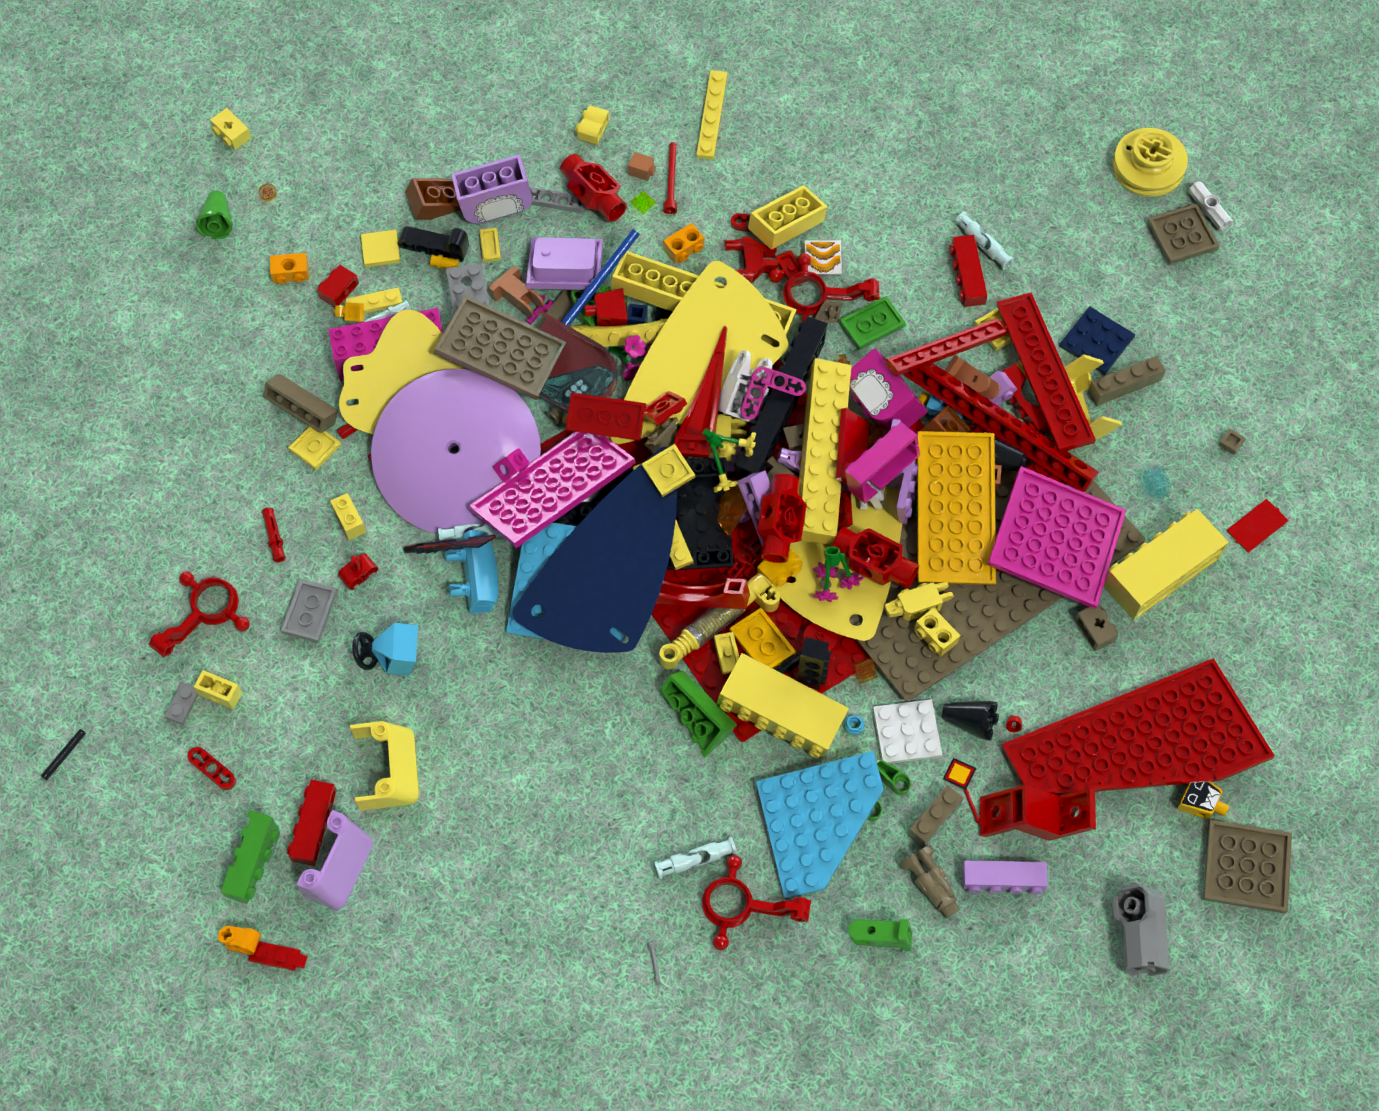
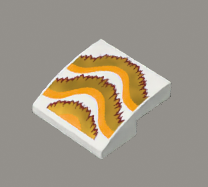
[805,240,842,275]

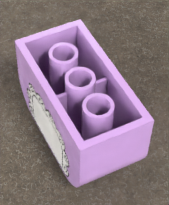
[451,154,533,224]

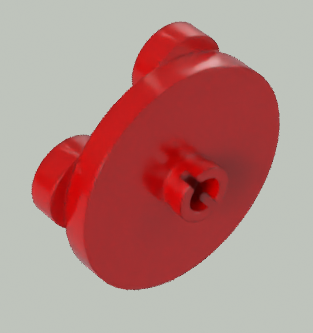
[801,622,839,651]

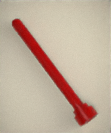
[663,142,677,214]

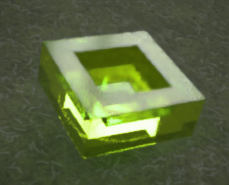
[631,191,656,214]

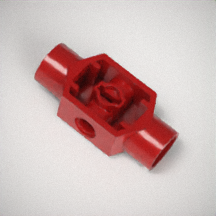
[560,154,627,222]
[757,474,807,563]
[832,527,920,589]

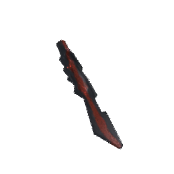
[404,534,496,554]

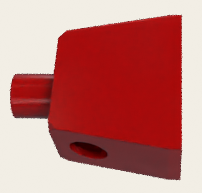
[584,288,627,326]

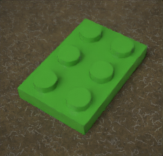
[840,296,906,350]

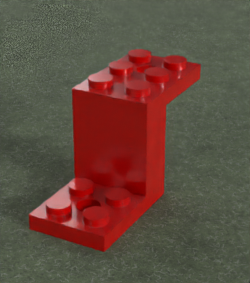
[980,784,1096,841]

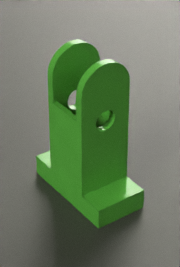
[848,919,913,951]

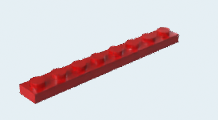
[885,318,1008,377]

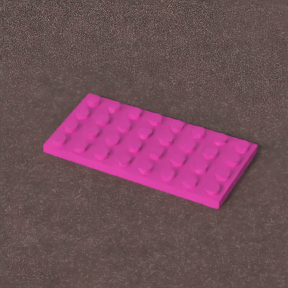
[469,432,636,548]

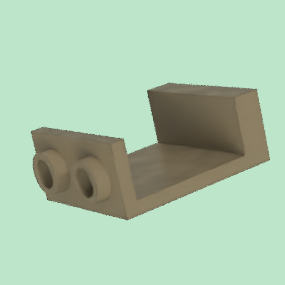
[644,417,695,460]

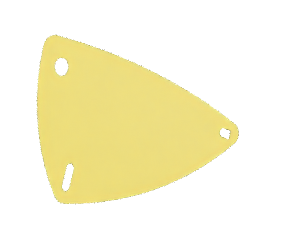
[610,261,789,444]
[776,486,902,641]

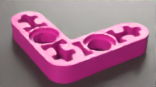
[740,366,806,420]

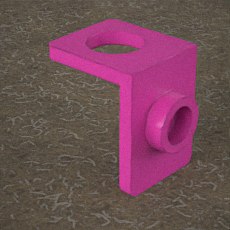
[493,448,529,482]

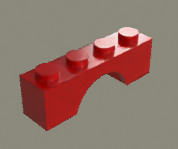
[1001,364,1049,435]

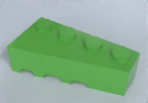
[221,810,280,904]

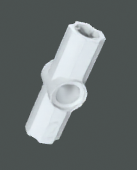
[1188,181,1233,231]

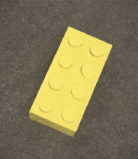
[748,185,828,250]

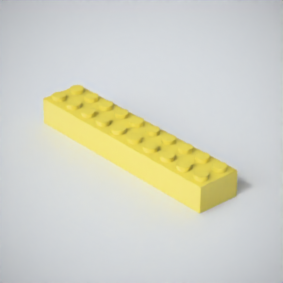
[611,251,796,347]
[798,358,851,545]

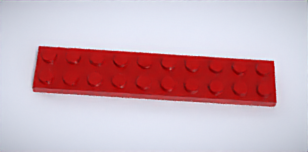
[997,292,1096,453]

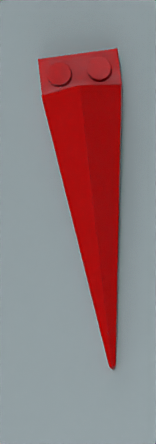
[674,326,728,458]

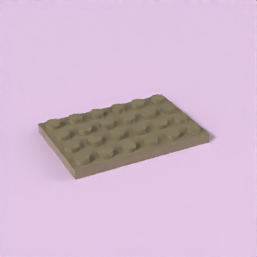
[434,296,566,400]

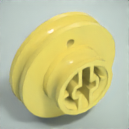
[1113,128,1188,197]

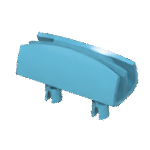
[444,530,498,614]

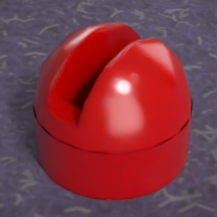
[1006,715,1022,733]

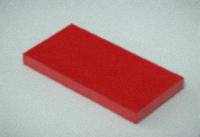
[566,393,646,441]
[836,408,869,486]

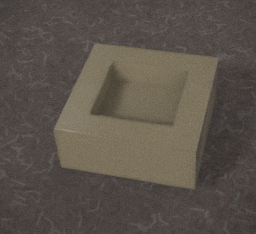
[1219,429,1246,455]

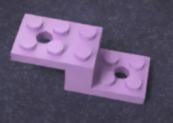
[886,419,918,524]

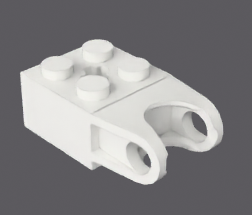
[718,350,772,424]

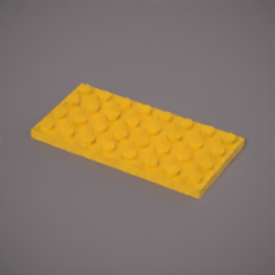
[917,431,996,585]

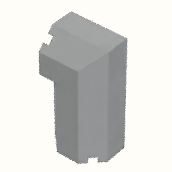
[1113,883,1170,976]

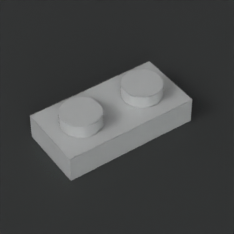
[164,682,198,725]

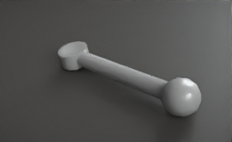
[648,942,661,984]

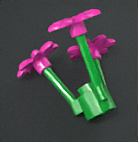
[813,547,864,602]

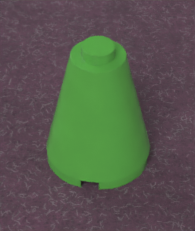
[196,191,233,239]

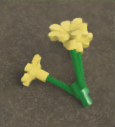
[702,428,756,492]

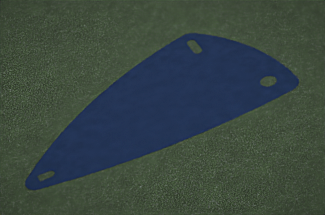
[513,446,677,653]

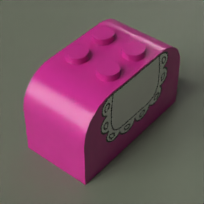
[849,348,928,432]

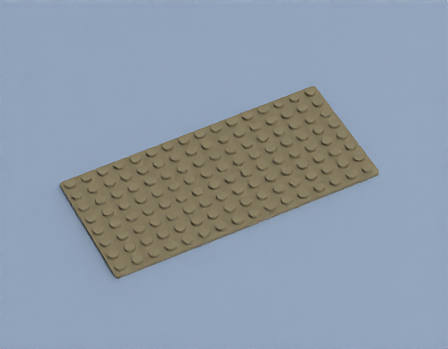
[820,432,1145,702]

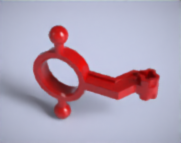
[782,253,880,325]
[148,571,250,658]
[702,855,811,950]

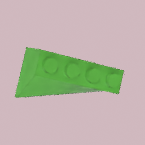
[661,671,737,758]

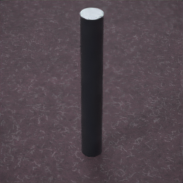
[41,729,86,781]

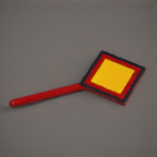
[943,758,980,823]

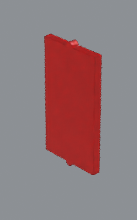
[1226,499,1289,553]

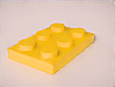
[729,608,796,669]

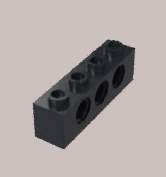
[797,637,831,690]

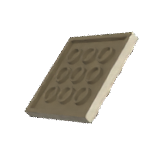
[1203,820,1292,914]

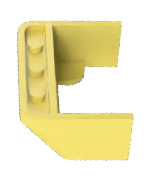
[1064,355,1122,439]
[350,721,419,811]

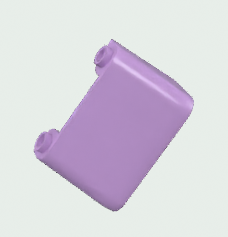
[296,810,373,909]

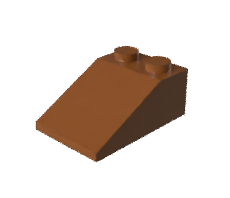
[405,178,461,220]

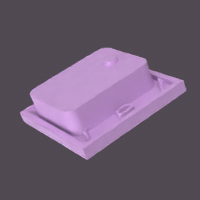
[526,237,603,290]

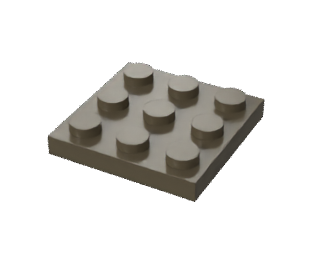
[1147,203,1220,265]

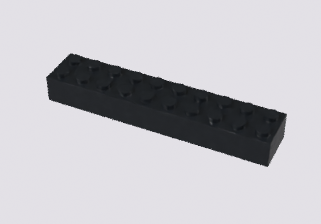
[733,316,828,483]

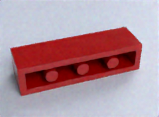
[949,235,988,307]
[287,780,337,866]

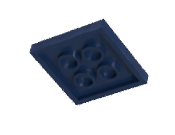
[1059,306,1136,375]

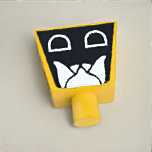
[1177,782,1229,820]

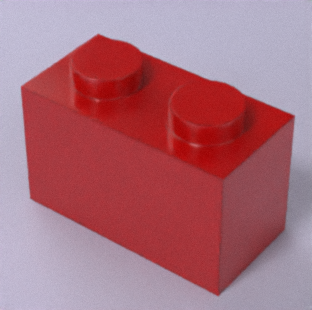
[317,265,359,308]

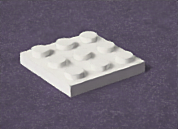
[873,699,942,764]

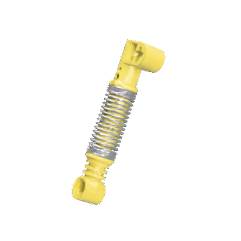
[659,573,780,669]

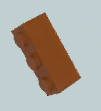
[920,405,973,433]

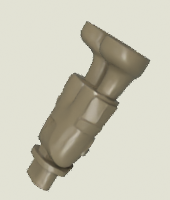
[899,845,960,918]

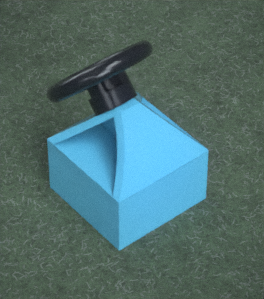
[352,623,418,675]

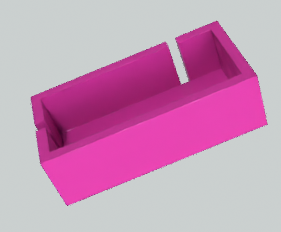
[845,422,920,504]

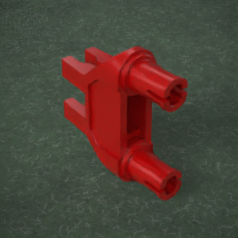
[724,236,779,283]

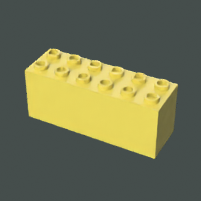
[1104,509,1229,620]
[717,653,849,759]

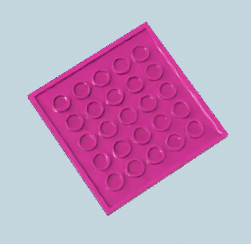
[987,466,1126,609]

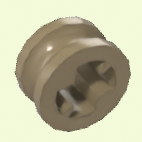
[546,406,563,425]

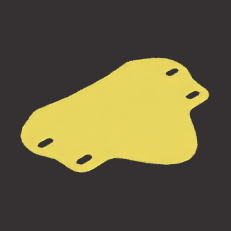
[339,309,470,435]

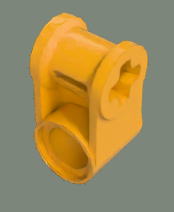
[218,926,261,955]

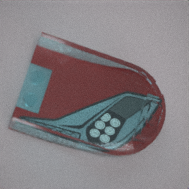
[537,310,618,412]

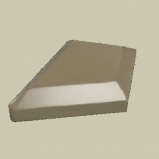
[814,300,842,323]

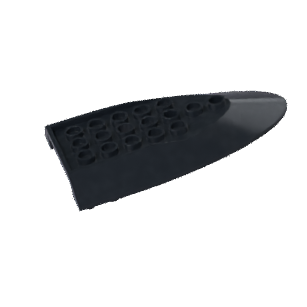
[553,457,734,570]

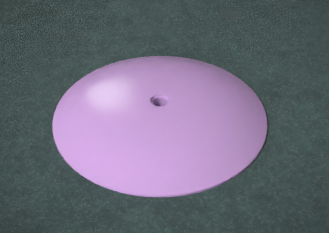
[371,369,541,533]

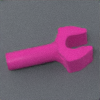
[525,295,553,325]

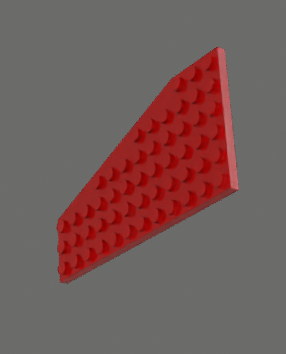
[1001,658,1275,795]

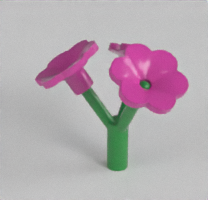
[610,335,653,381]

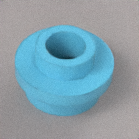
[844,715,864,735]

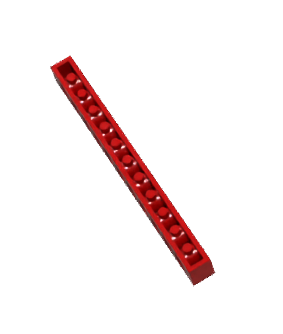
[902,349,1099,492]

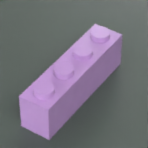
[737,471,772,546]
[962,860,1048,895]

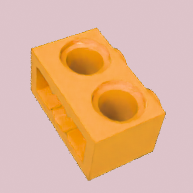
[663,223,705,264]

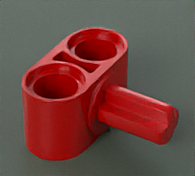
[338,553,378,590]

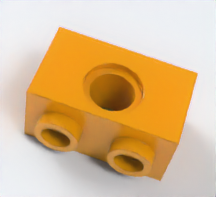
[270,253,309,284]

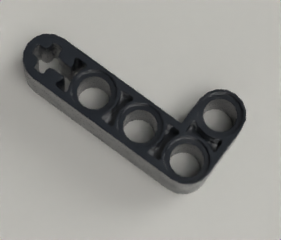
[397,226,469,262]

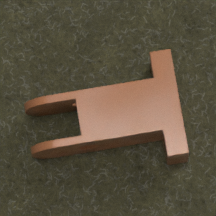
[488,266,545,317]
[945,355,1000,399]

